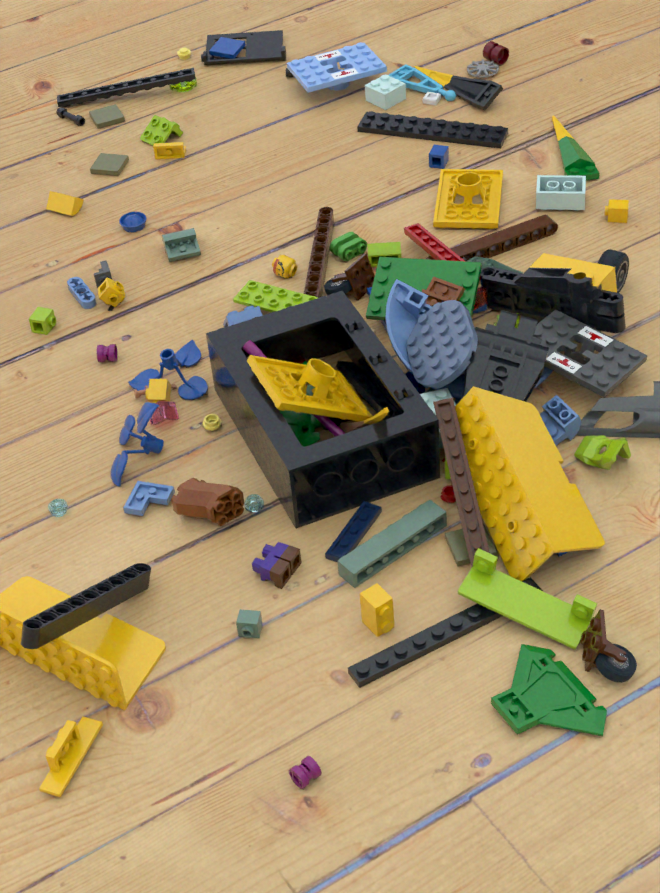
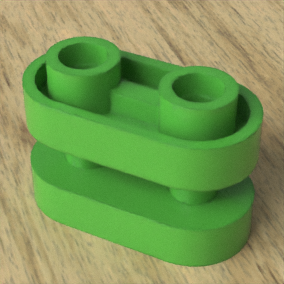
[329,232,367,261]

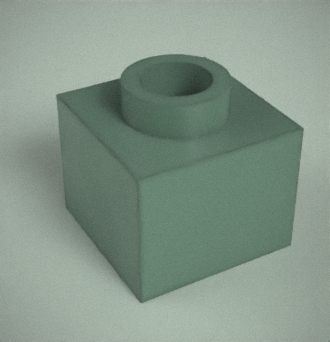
[236,609,263,638]

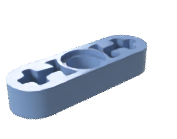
[67,277,96,309]

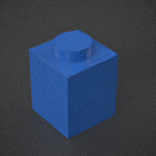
[429,145,449,169]

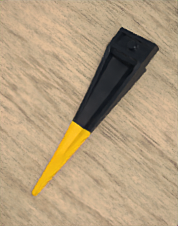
[414,66,503,110]

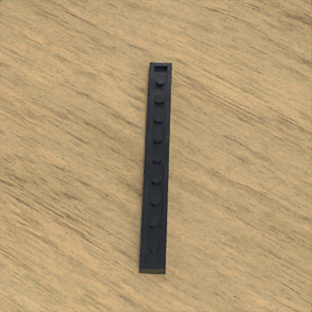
[57,68,196,107]
[348,577,543,688]

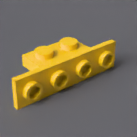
[39,716,103,797]

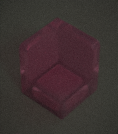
[150,401,179,425]

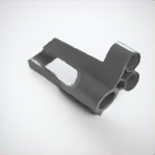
[577,381,660,438]

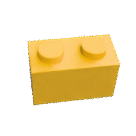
[360,583,395,637]

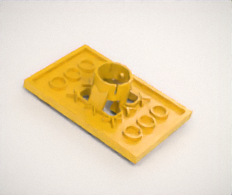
[433,169,503,229]
[247,355,372,422]

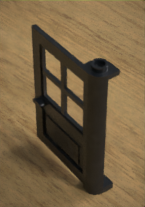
[201,30,286,65]

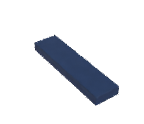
[325,501,382,562]

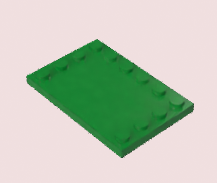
[366,257,482,321]

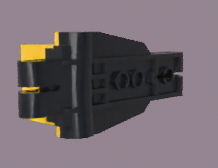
[480,253,626,343]
[463,310,549,402]

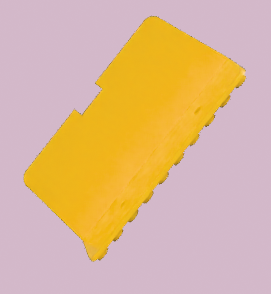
[455,386,605,581]
[0,576,166,710]

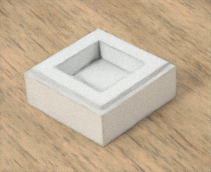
[422,92,441,105]

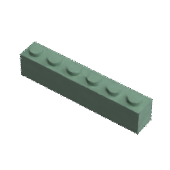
[337,500,447,588]

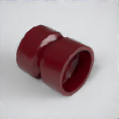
[483,41,509,65]

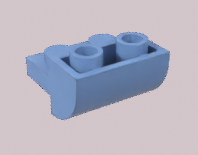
[540,395,581,446]

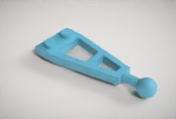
[389,64,456,101]

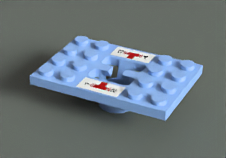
[287,42,387,93]

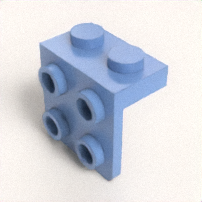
[223,306,262,328]

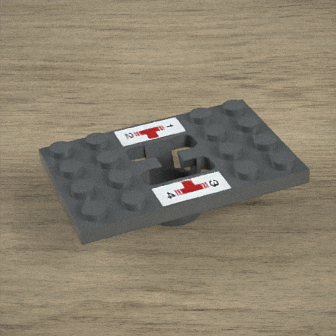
[533,310,647,398]

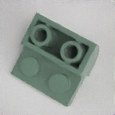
[162,228,201,262]

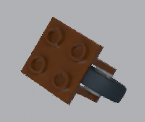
[324,254,375,300]
[581,609,637,682]

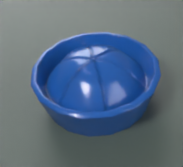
[119,212,146,232]

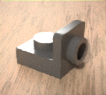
[94,260,112,288]

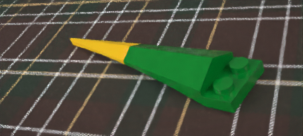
[552,115,600,180]

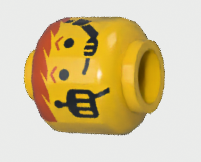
[272,255,298,279]

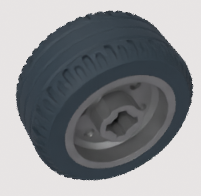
[597,249,629,293]

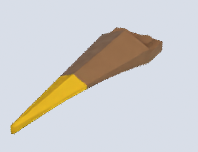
[338,407,389,433]

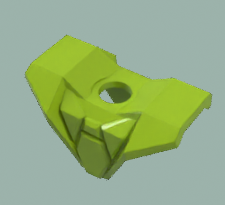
[574,435,631,470]

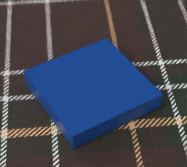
[209,37,245,59]

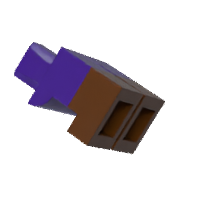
[252,542,302,589]

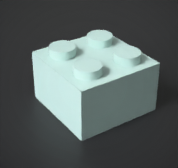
[365,74,406,110]

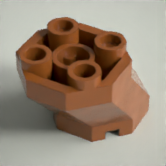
[171,478,245,526]

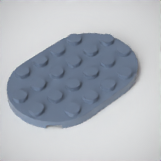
[407,300,478,389]

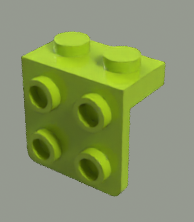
[140,115,183,146]

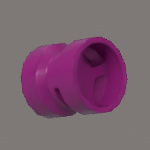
[97,344,118,362]
[289,756,322,789]

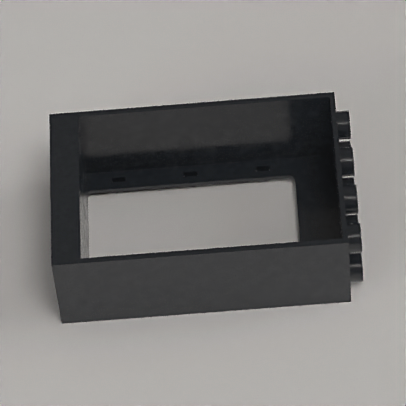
[206,291,440,529]

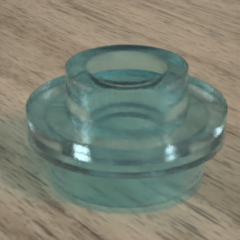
[244,494,264,512]
[48,499,68,517]

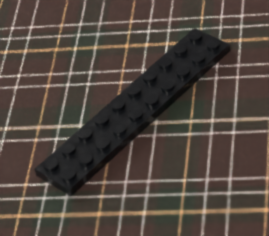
[357,111,508,149]

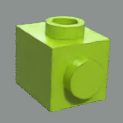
[29,307,56,335]

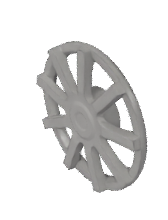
[467,59,499,78]

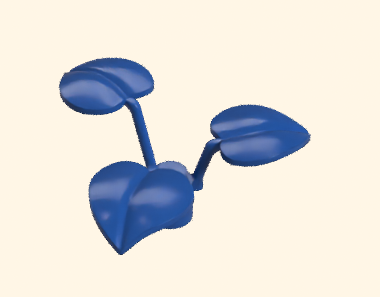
[128,340,208,400]
[111,402,164,487]

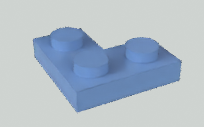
[123,481,175,516]

